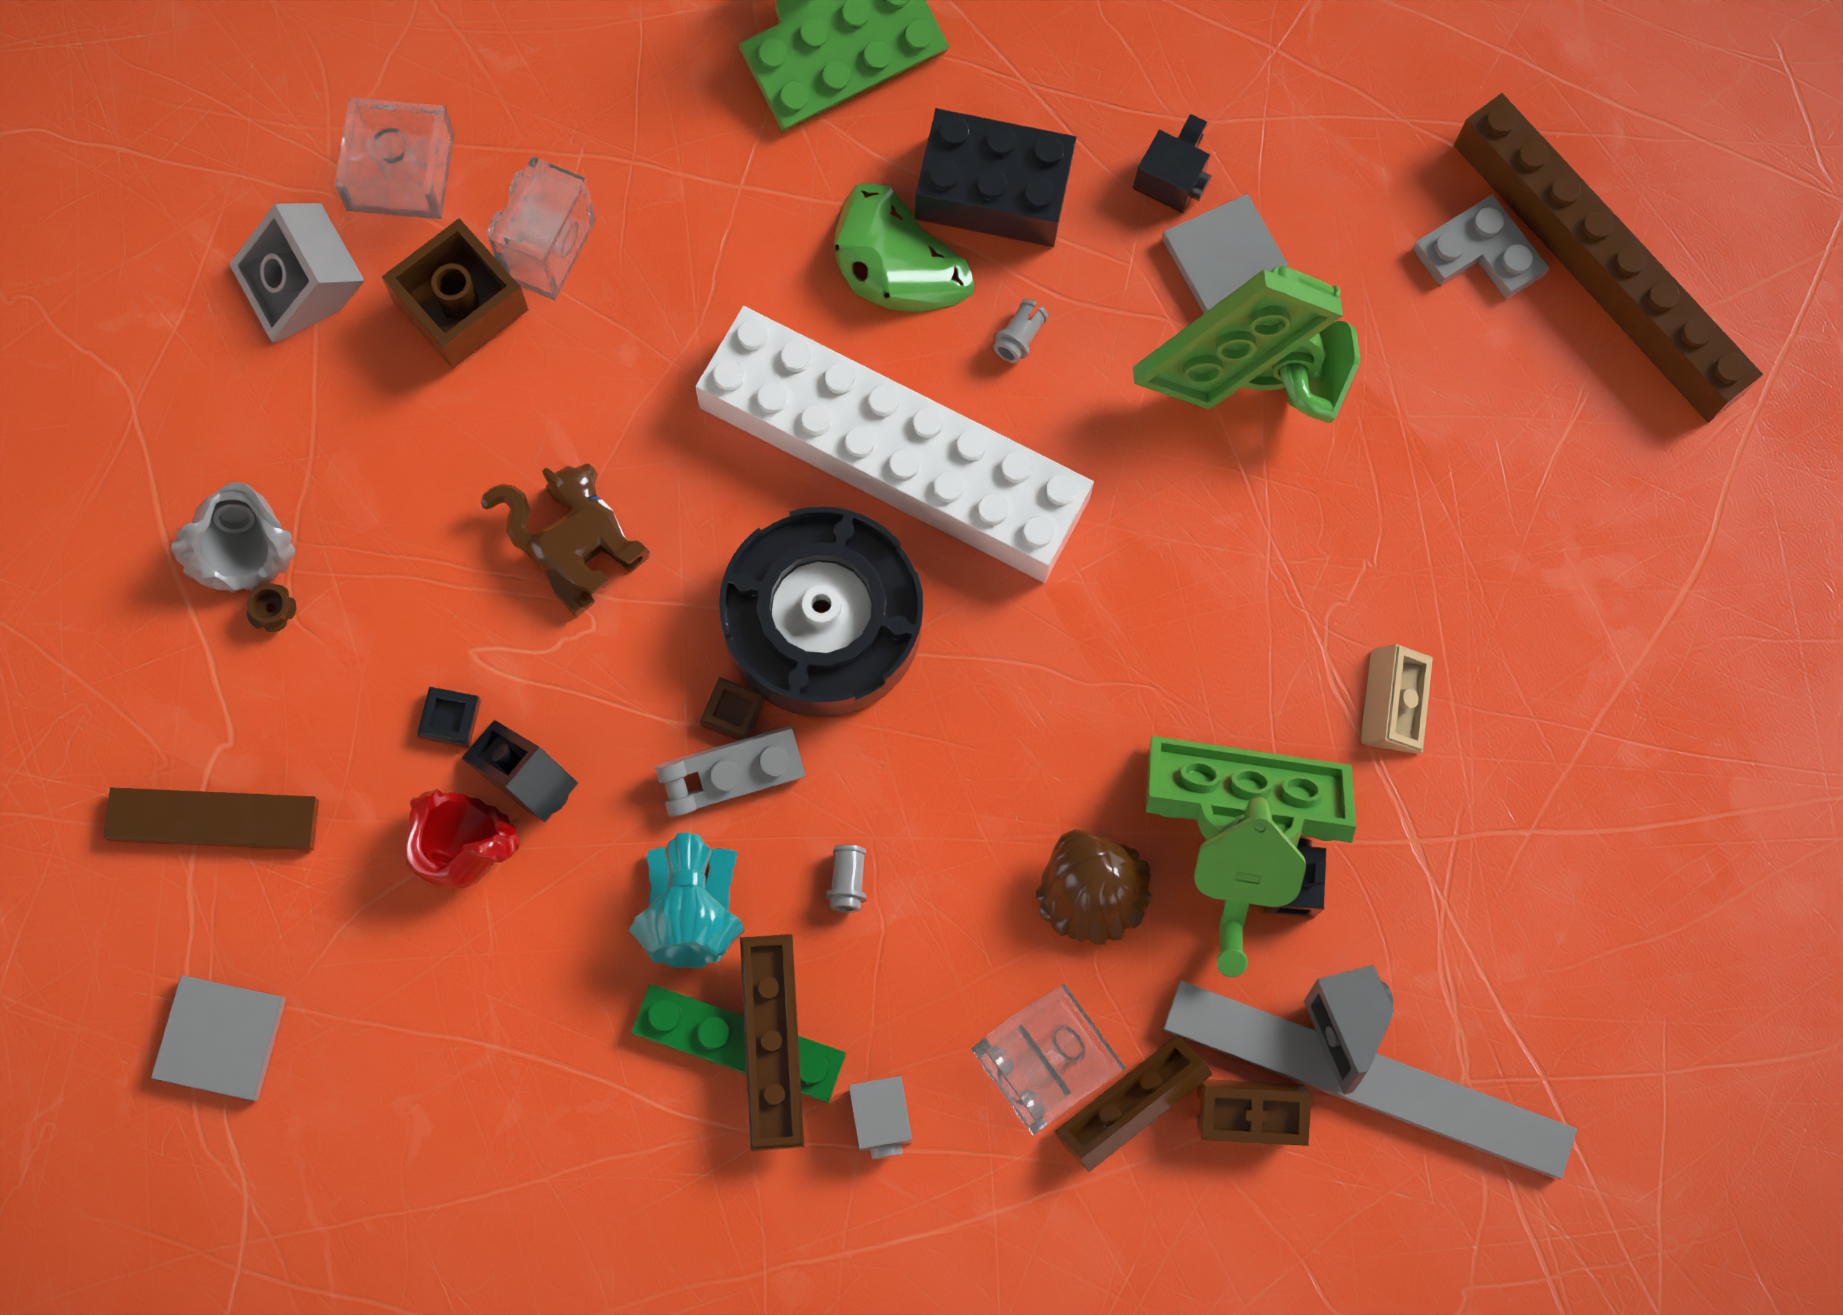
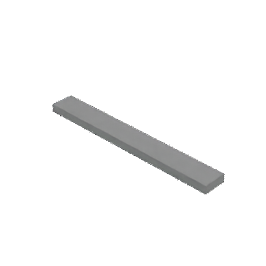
[1162,980,1577,1180]

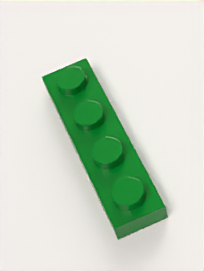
[631,983,846,1104]

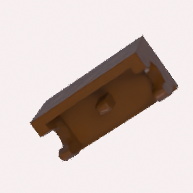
[1197,1079,1311,1146]

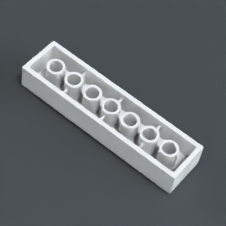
[695,305,1094,583]

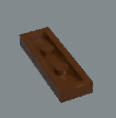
[1055,1036,1212,1172]

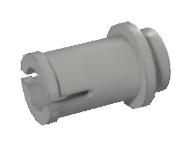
[993,299,1049,363]
[826,845,867,913]

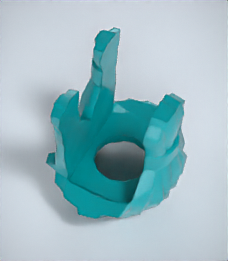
[628,833,745,969]

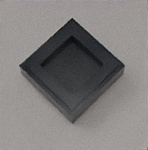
[417,687,481,748]

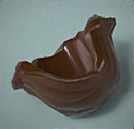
[1036,829,1152,945]

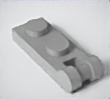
[654,725,806,817]

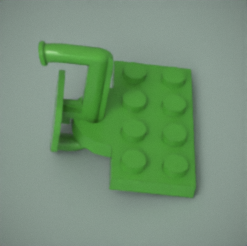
[739,0,949,132]
[1133,266,1360,423]
[1146,735,1356,977]

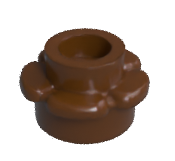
[246,584,297,632]

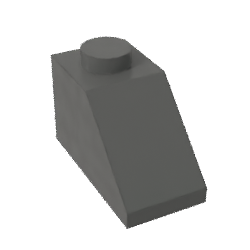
[1303,965,1394,1095]

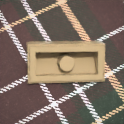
[1361,644,1433,754]

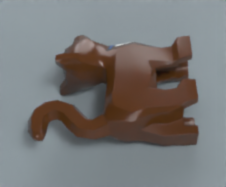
[481,463,650,618]

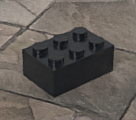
[915,108,1077,247]

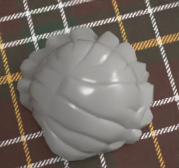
[171,482,295,593]

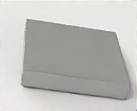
[1162,194,1290,314]
[151,975,286,1102]

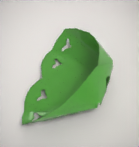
[834,183,975,312]

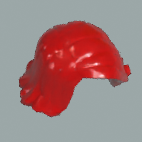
[405,789,520,888]

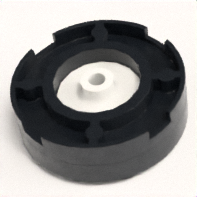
[719,506,923,717]

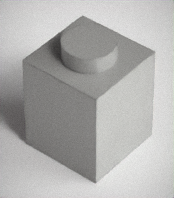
[849,1076,912,1160]

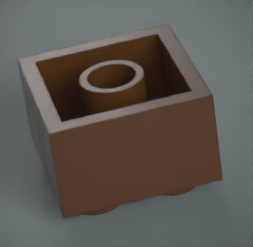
[382,218,529,369]

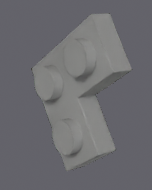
[1412,194,1549,300]

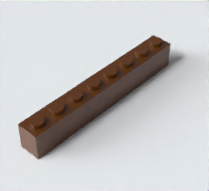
[1454,93,1763,423]

